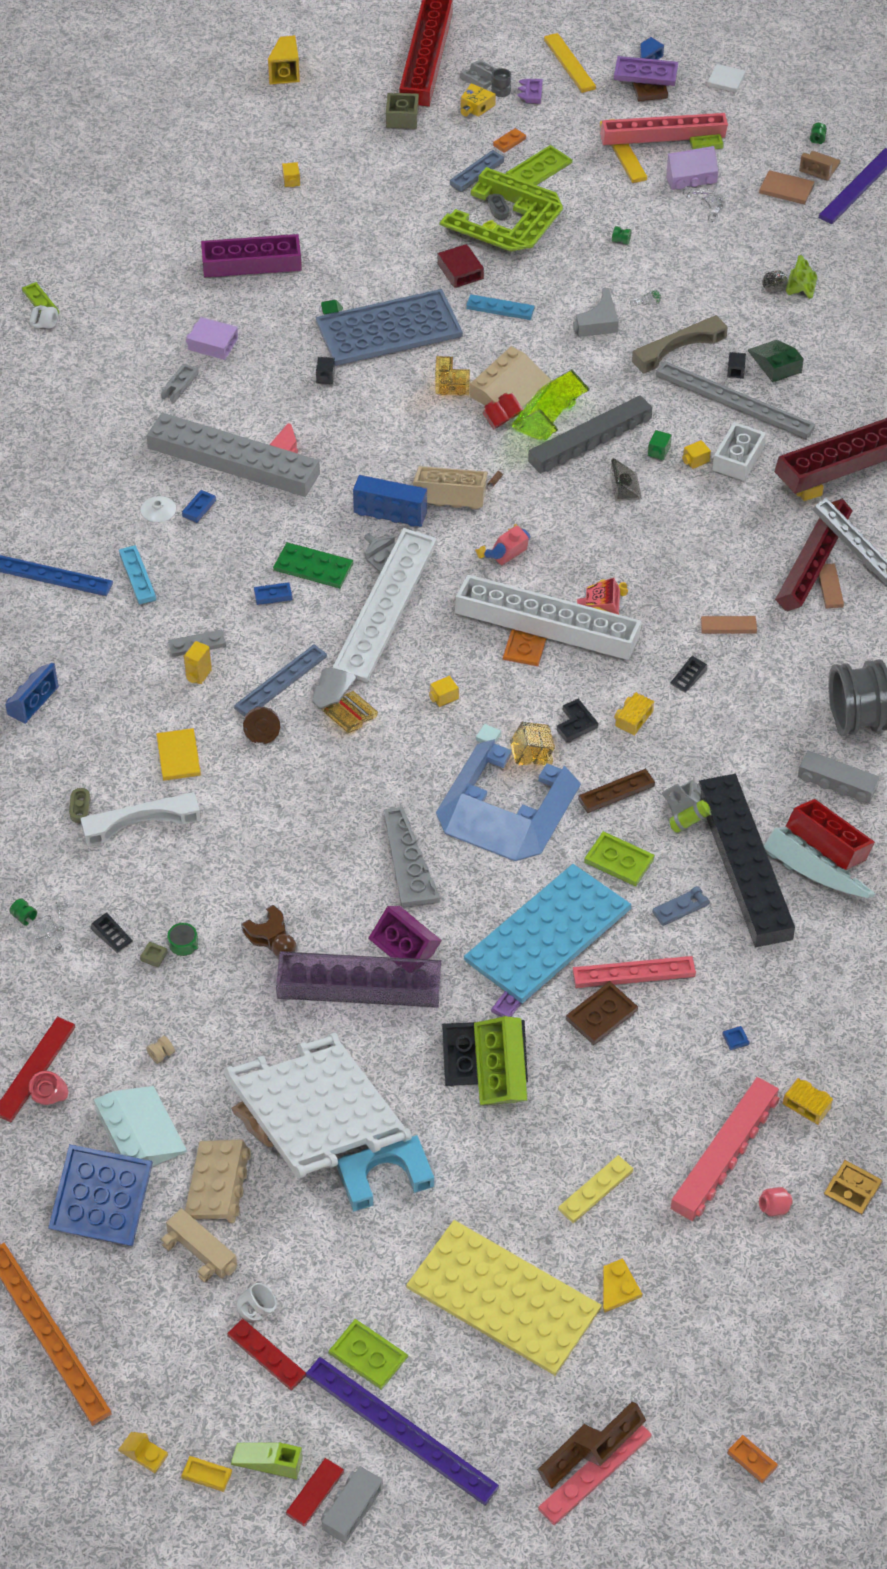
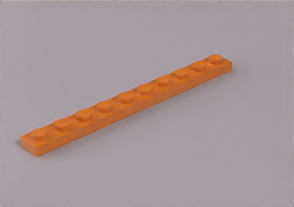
[0,1242,112,1426]

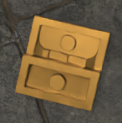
[824,1160,883,1215]

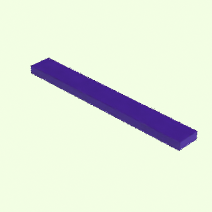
[818,148,887,224]

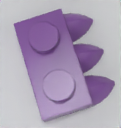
[517,79,543,104]

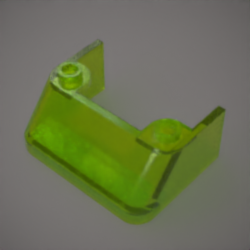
[511,369,590,441]

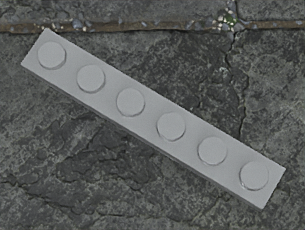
[812,498,887,586]

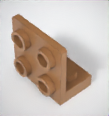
[799,151,841,181]

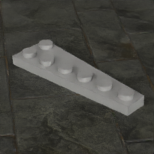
[384,807,440,907]

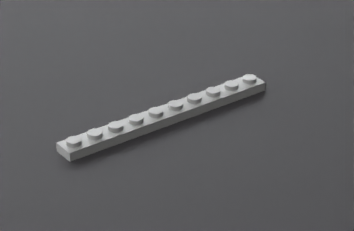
[656,361,815,439]

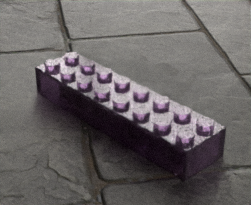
[276,951,442,1008]

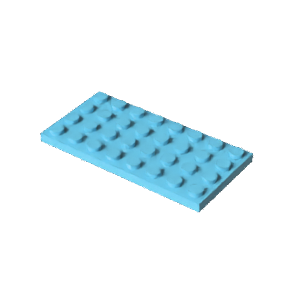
[464,864,631,1004]

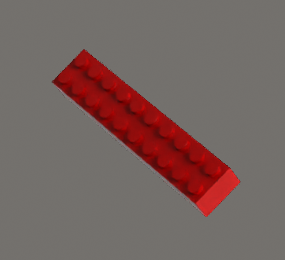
[399,0,453,107]

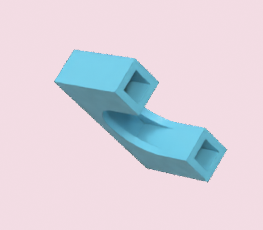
[337,1135,434,1212]

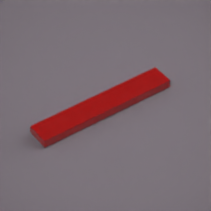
[0,1016,76,1123]

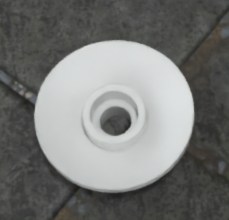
[141,496,176,522]

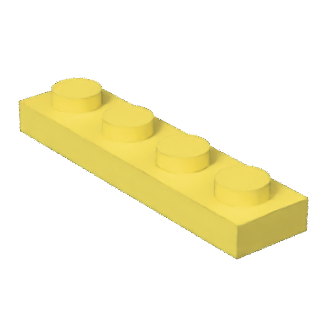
[558,1155,634,1224]

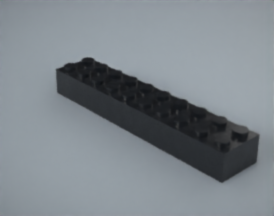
[698,773,795,948]

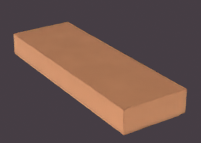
[818,563,844,609]
[701,616,757,634]

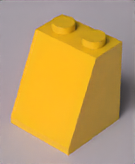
[268,35,300,85]

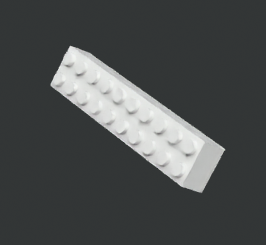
[455,575,642,660]

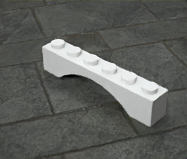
[81,792,201,846]

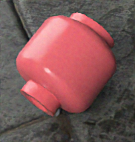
[759,1187,792,1216]

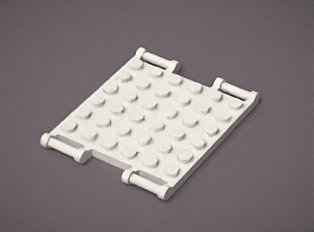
[224,1032,412,1179]

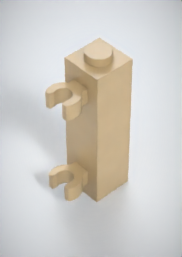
[161,1208,237,1283]

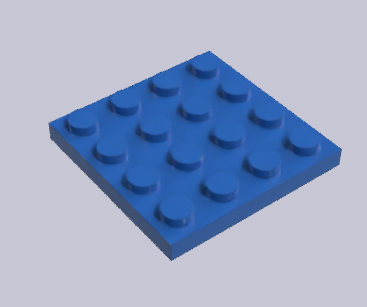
[48,1144,153,1247]

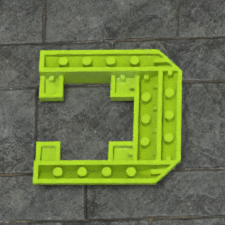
[439,167,563,251]

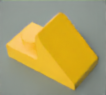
[118,1432,168,1473]

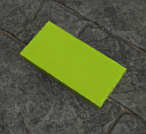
[505,145,573,185]

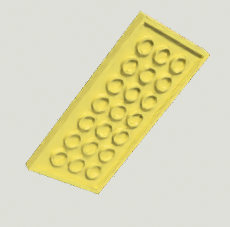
[406,1220,602,1376]

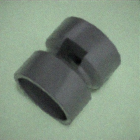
[491,68,512,97]

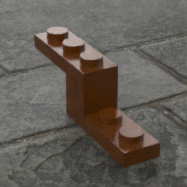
[537,1402,646,1489]

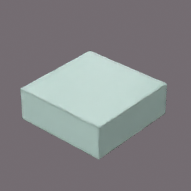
[476,724,501,743]

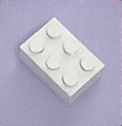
[712,422,766,481]

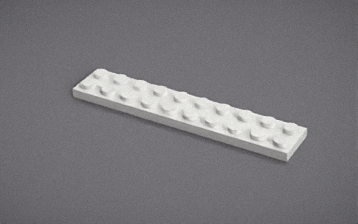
[333,528,437,683]

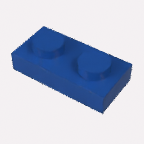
[182,490,216,523]
[254,582,292,605]

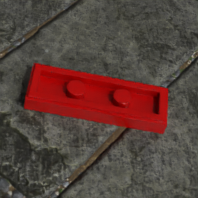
[286,1458,344,1527]

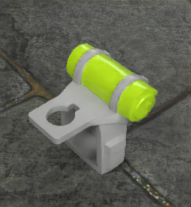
[662,780,711,833]

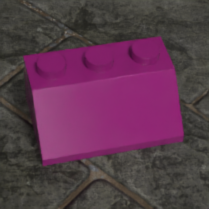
[368,906,442,974]

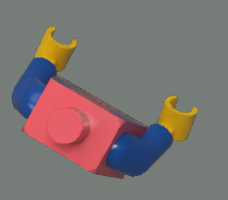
[475,524,531,566]

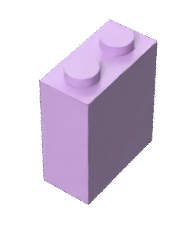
[186,317,238,360]

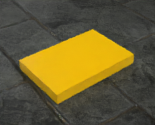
[156,728,201,781]

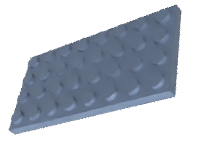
[316,289,463,366]

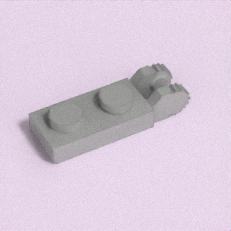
[161,364,199,403]

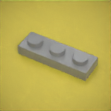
[168,630,226,657]

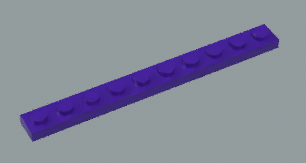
[306,1357,499,1506]

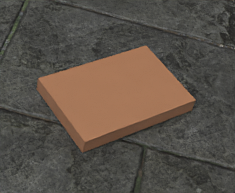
[759,170,815,205]

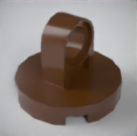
[243,707,281,744]

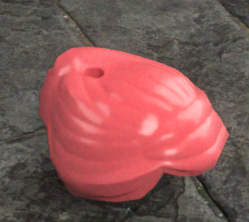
[29,1071,69,1105]

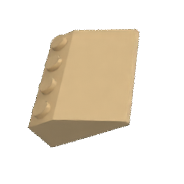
[470,346,551,408]
[413,466,488,509]

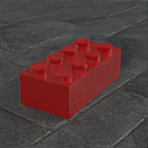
[785,799,875,870]

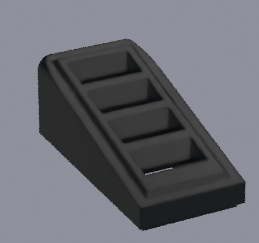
[670,656,707,693]
[90,912,133,953]

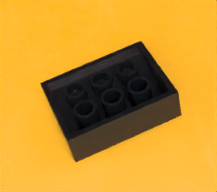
[442,1020,528,1086]

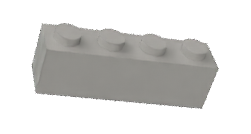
[798,750,880,804]

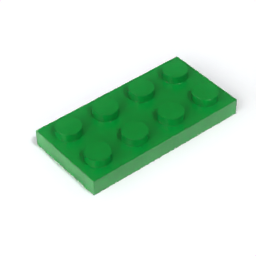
[273,542,353,589]

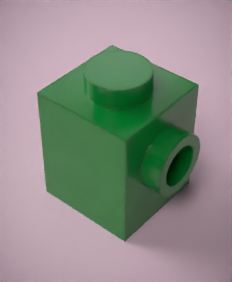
[648,430,672,460]

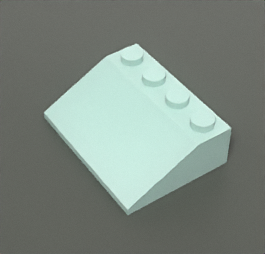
[94,1086,187,1167]

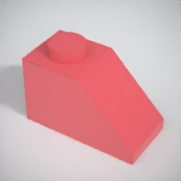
[270,423,298,453]

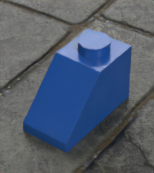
[640,37,664,60]

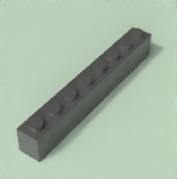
[528,395,653,474]

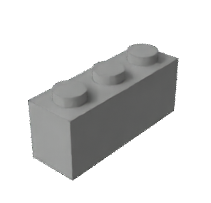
[321,1466,383,1544]

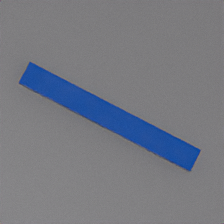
[0,555,113,597]

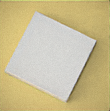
[707,64,746,93]

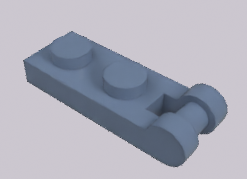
[652,886,710,926]

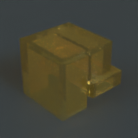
[510,722,555,765]

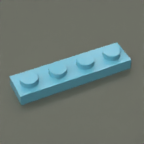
[119,545,156,605]

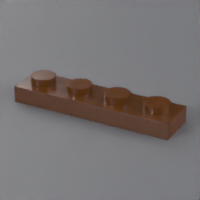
[578,768,655,813]

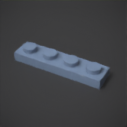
[450,150,504,192]

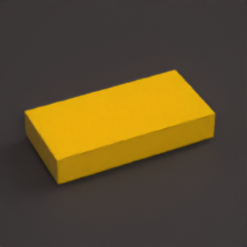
[181,1456,232,1492]

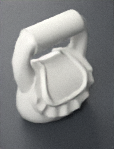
[29,305,58,329]

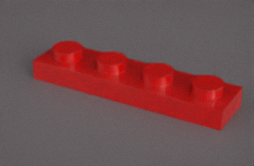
[227,1318,306,1391]

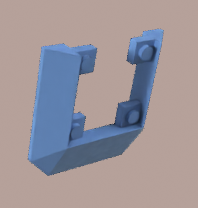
[436,739,581,861]

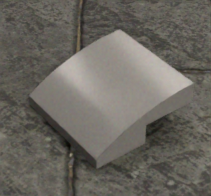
[460,60,497,89]

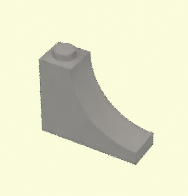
[573,288,619,337]

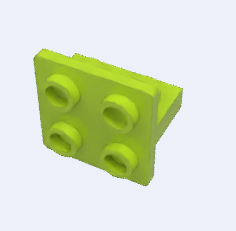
[786,255,818,299]

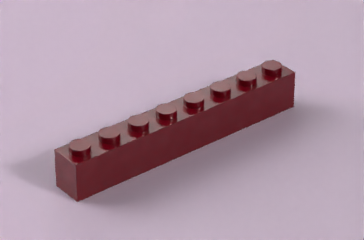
[775,498,853,612]

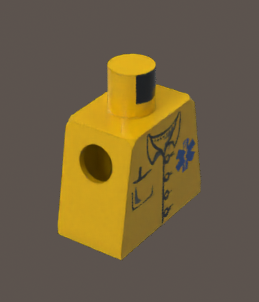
[460,83,496,117]

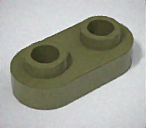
[69,788,91,823]

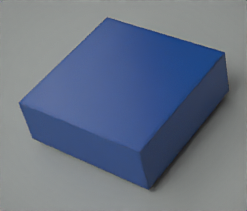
[722,1026,750,1051]

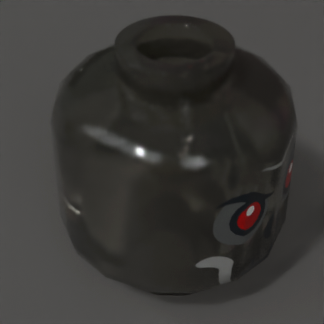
[762,270,788,293]

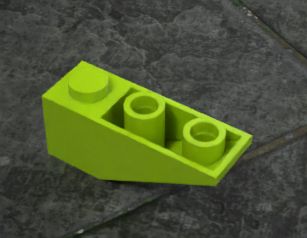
[231,1442,303,1480]

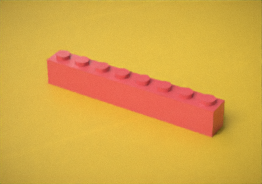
[600,113,728,145]
[671,1077,780,1222]

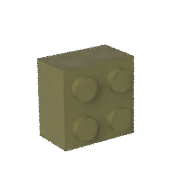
[386,93,419,129]

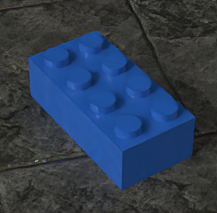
[353,475,427,527]

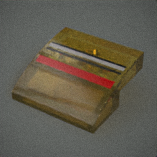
[323,691,378,733]

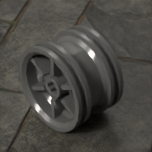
[828,659,887,736]

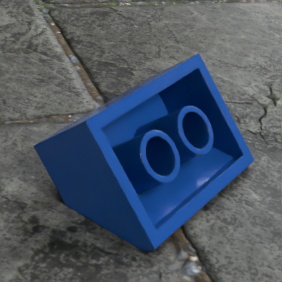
[5,663,59,724]

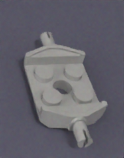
[364,533,420,584]

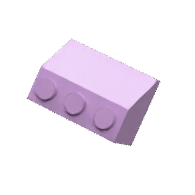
[666,146,718,190]

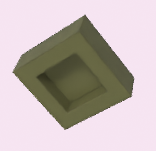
[140,942,168,968]

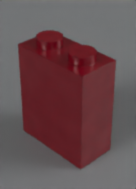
[437,244,484,288]

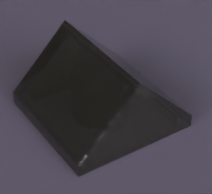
[610,458,642,501]

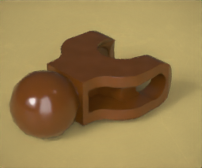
[241,905,297,959]

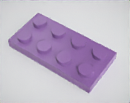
[614,56,678,86]

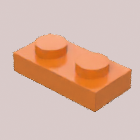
[493,128,526,153]
[727,1435,778,1483]

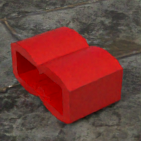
[482,392,524,430]

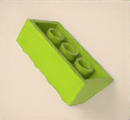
[474,1016,528,1105]

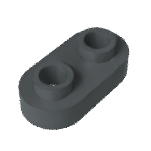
[488,194,509,219]

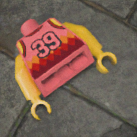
[577,578,628,615]

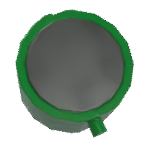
[167,923,198,956]

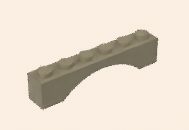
[632,315,728,374]

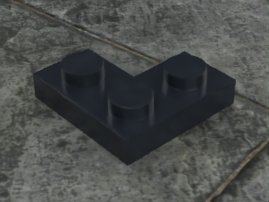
[556,698,599,743]

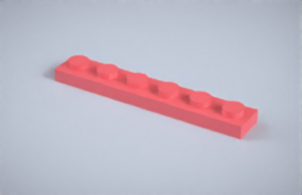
[573,956,696,988]
[538,1425,652,1526]

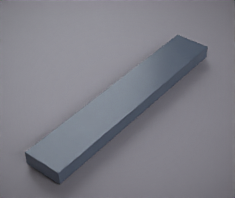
[234,644,327,717]

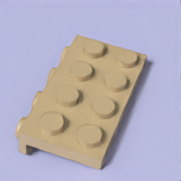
[185,1139,251,1223]

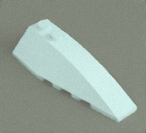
[764,827,876,898]

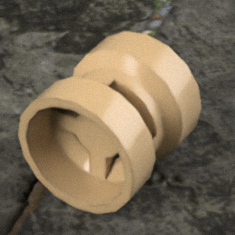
[146,1035,175,1064]

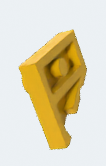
[603,1258,643,1313]

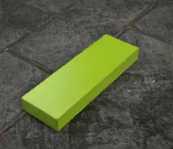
[22,282,60,314]

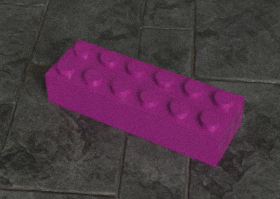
[201,234,302,278]

